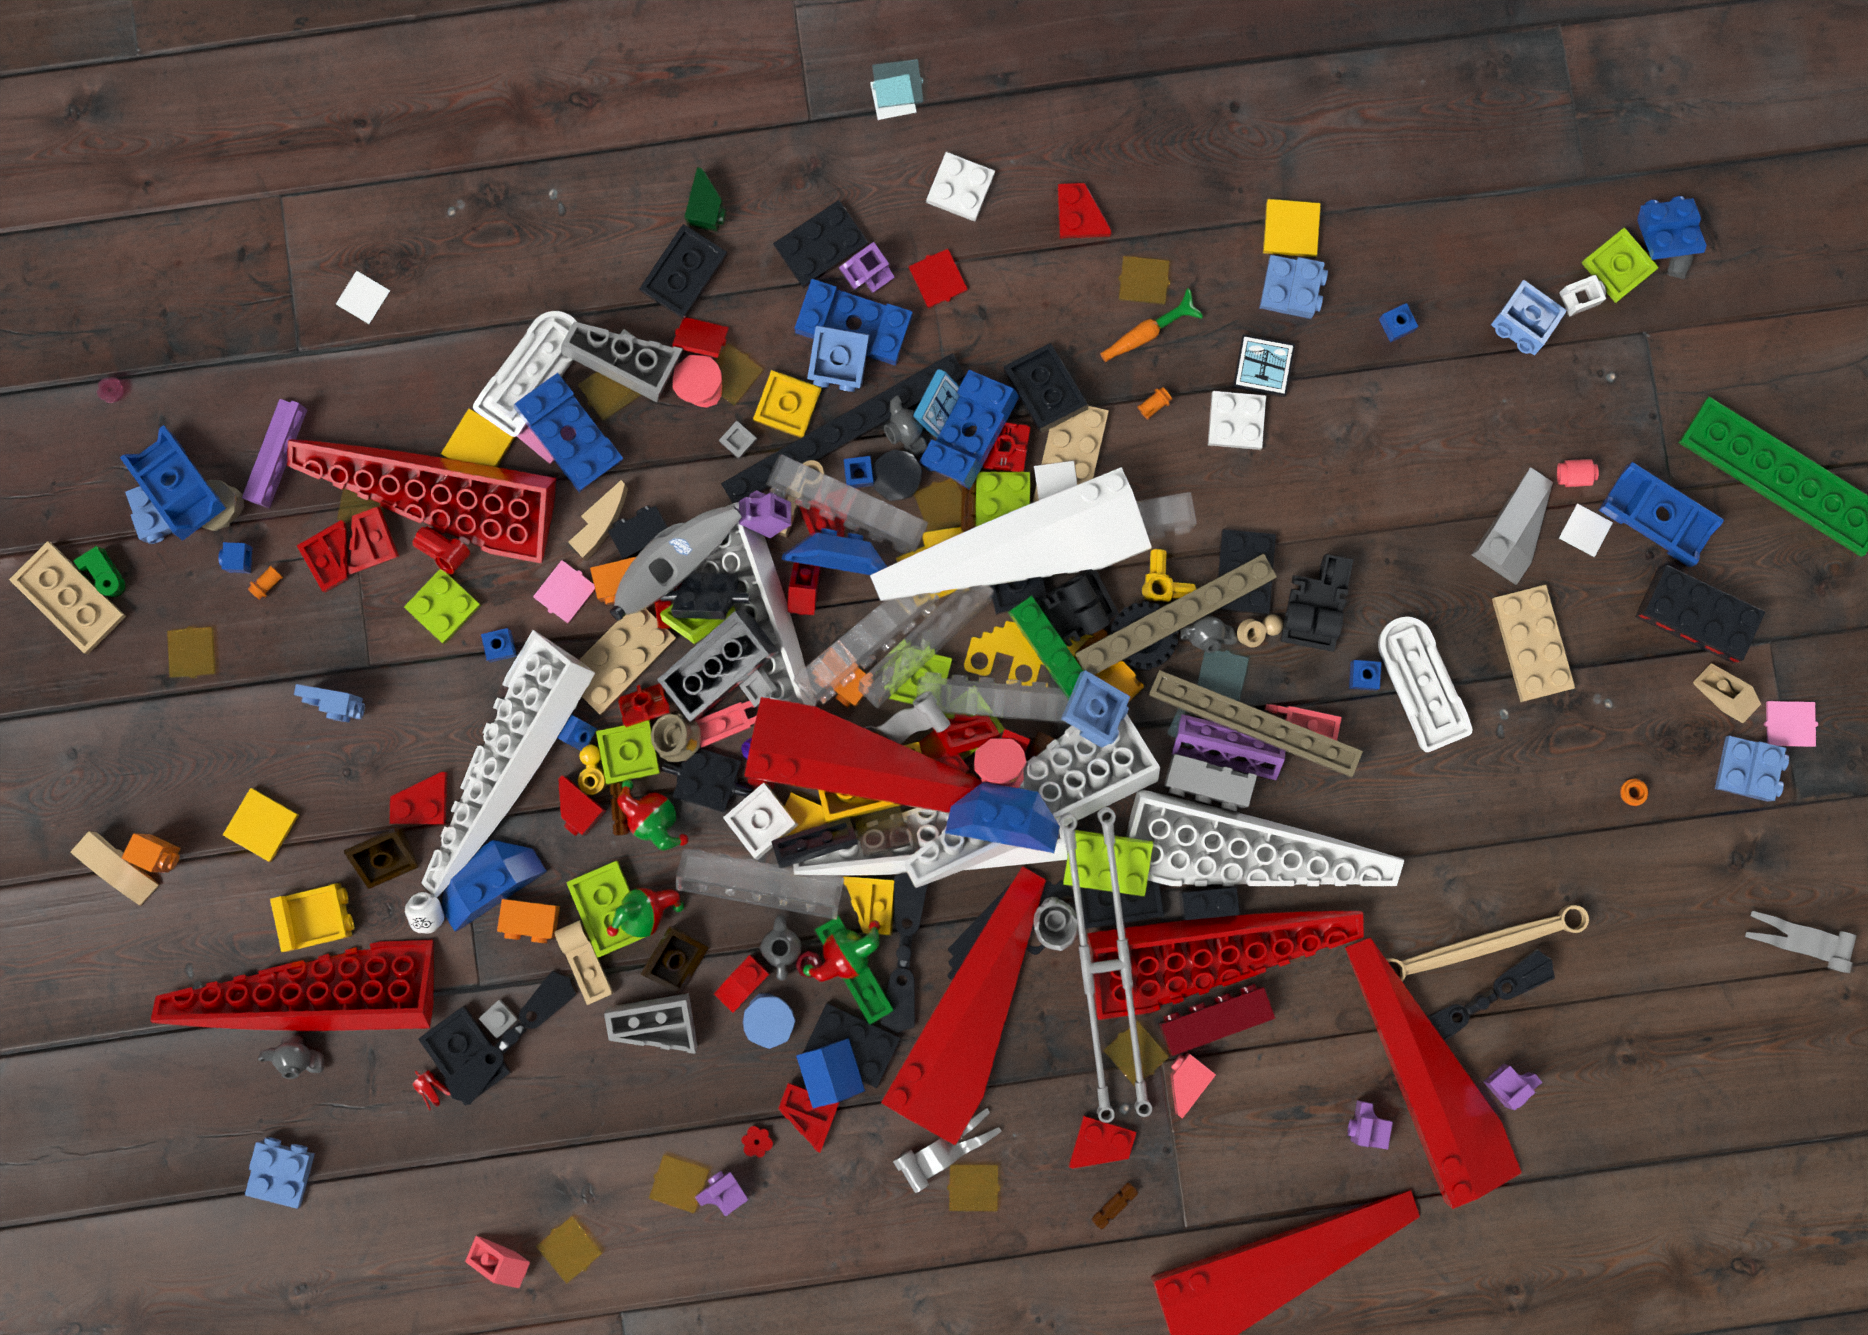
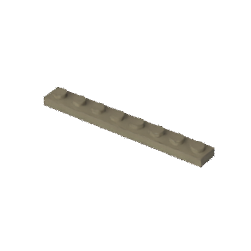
[1075,554,1277,675]
[1149,670,1363,777]

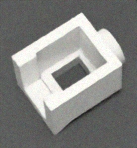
[1560,275,1606,317]

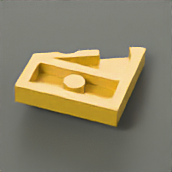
[843,876,894,935]

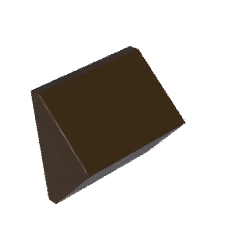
[344,828,418,889]
[641,926,709,994]

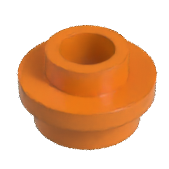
[1620,779,1648,806]

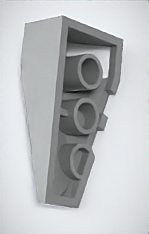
[1471,467,1553,585]

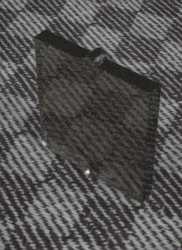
[854,806,910,857]

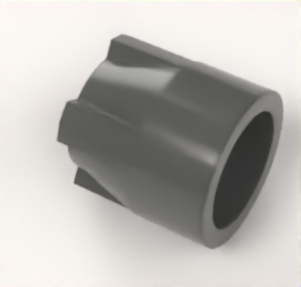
[1667,255,1694,279]

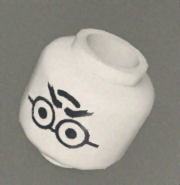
[405,892,444,934]

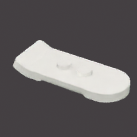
[473,311,577,437]
[1378,617,1473,752]

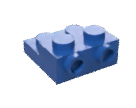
[1637,196,1707,260]

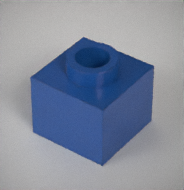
[1379,303,1418,343]
[844,456,874,489]
[219,542,252,574]
[481,628,517,662]
[1349,660,1381,691]
[557,715,597,751]

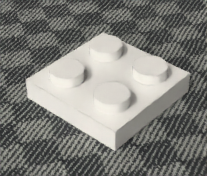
[926,152,995,221]
[1208,391,1266,450]
[723,783,799,860]

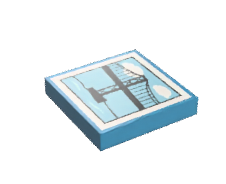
[913,369,960,438]

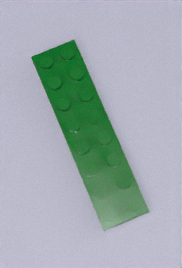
[1678,397,1868,557]

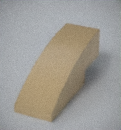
[569,480,628,561]
[71,831,160,906]

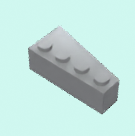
[561,322,683,402]

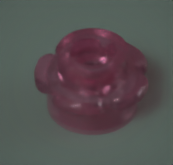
[97,377,124,403]

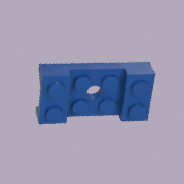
[795,279,913,366]
[919,370,1020,489]
[514,372,623,493]
[120,425,226,541]
[1599,462,1724,568]

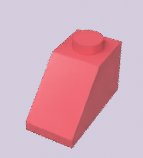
[1170,1053,1216,1119]
[465,1236,530,1288]

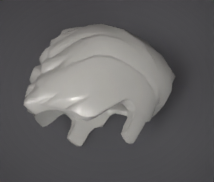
[1034,897,1079,951]

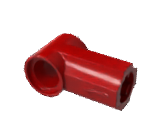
[413,526,470,574]

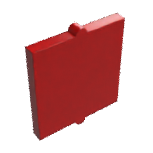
[908,249,968,309]
[673,318,729,358]

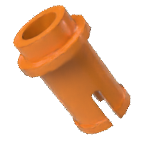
[1137,387,1172,420]
[248,565,283,600]

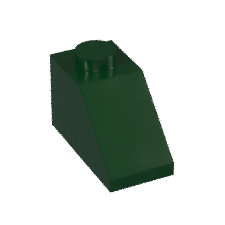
[684,167,727,232]

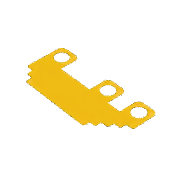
[964,621,1093,688]

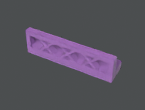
[242,399,307,509]
[1171,714,1286,780]

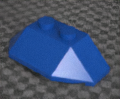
[782,528,887,575]
[945,782,1060,853]
[441,840,547,932]

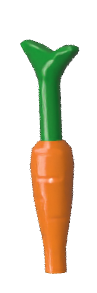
[1100,288,1203,362]

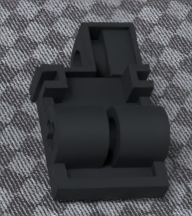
[1280,554,1354,652]
[1023,569,1119,647]

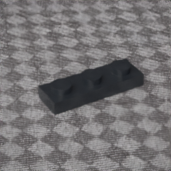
[771,817,858,869]

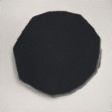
[872,449,922,501]

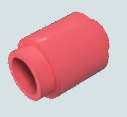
[1557,459,1599,487]

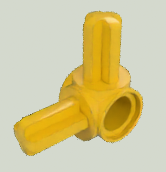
[1142,549,1196,603]

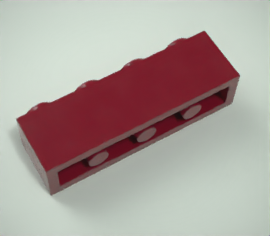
[1159,983,1276,1056]

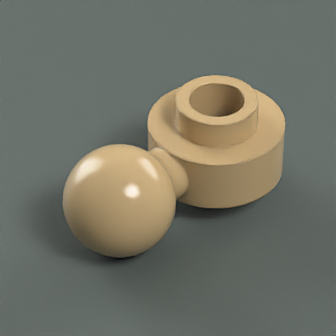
[1237,614,1284,647]

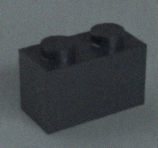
[608,505,668,560]
[1179,888,1240,920]

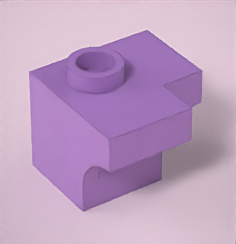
[839,242,894,293]
[739,490,791,538]
[1483,1064,1542,1110]
[1348,1100,1392,1149]
[694,1171,748,1216]

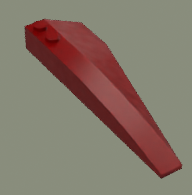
[745,697,983,813]
[1087,911,1364,1020]
[151,940,434,1031]

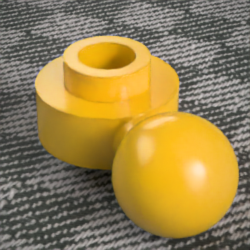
[578,744,607,795]

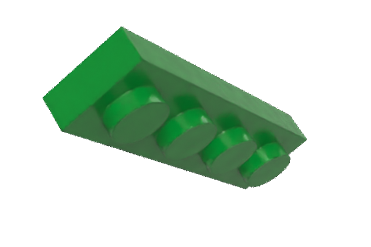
[1008,596,1083,700]
[815,916,894,1025]

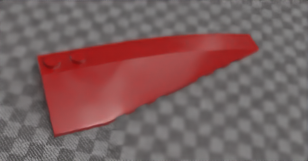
[287,439,556,563]
[881,866,1046,1146]
[1344,937,1522,1209]
[1151,1190,1420,1335]

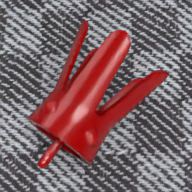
[412,1070,451,1111]

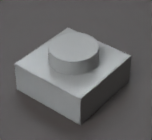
[719,421,757,460]
[740,668,778,707]
[479,999,519,1039]

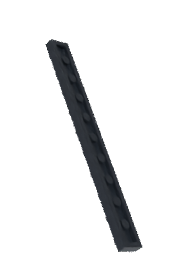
[721,353,966,504]

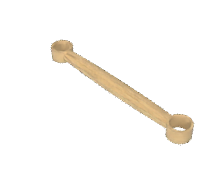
[1386,905,1589,982]

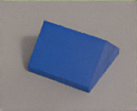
[796,1038,865,1108]

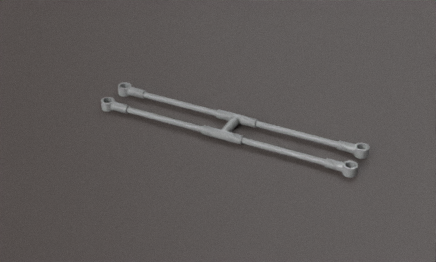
[1059,807,1152,1123]

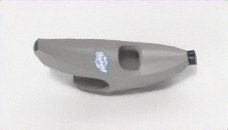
[609,506,741,621]

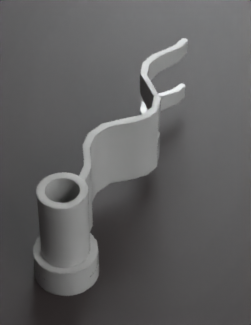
[865,691,950,744]
[1745,911,1857,973]
[893,1108,1002,1193]

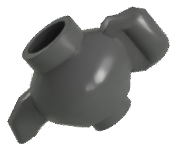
[884,395,928,457]
[1181,613,1238,653]
[760,915,802,981]
[258,1035,325,1079]

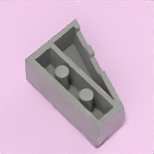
[1163,754,1257,812]
[604,993,698,1054]

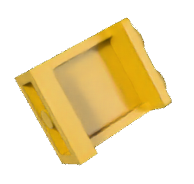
[270,883,354,952]

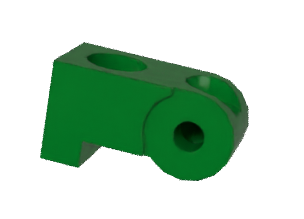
[74,546,126,597]

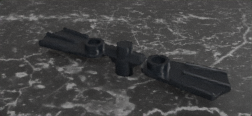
[881,873,928,1033]
[1427,949,1555,1041]
[445,971,576,1105]

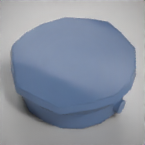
[743,993,796,1049]

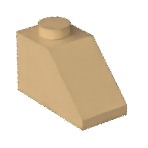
[1693,663,1761,723]

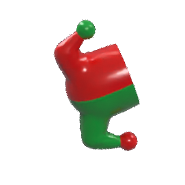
[617,780,689,851]
[607,888,684,938]
[803,920,881,982]

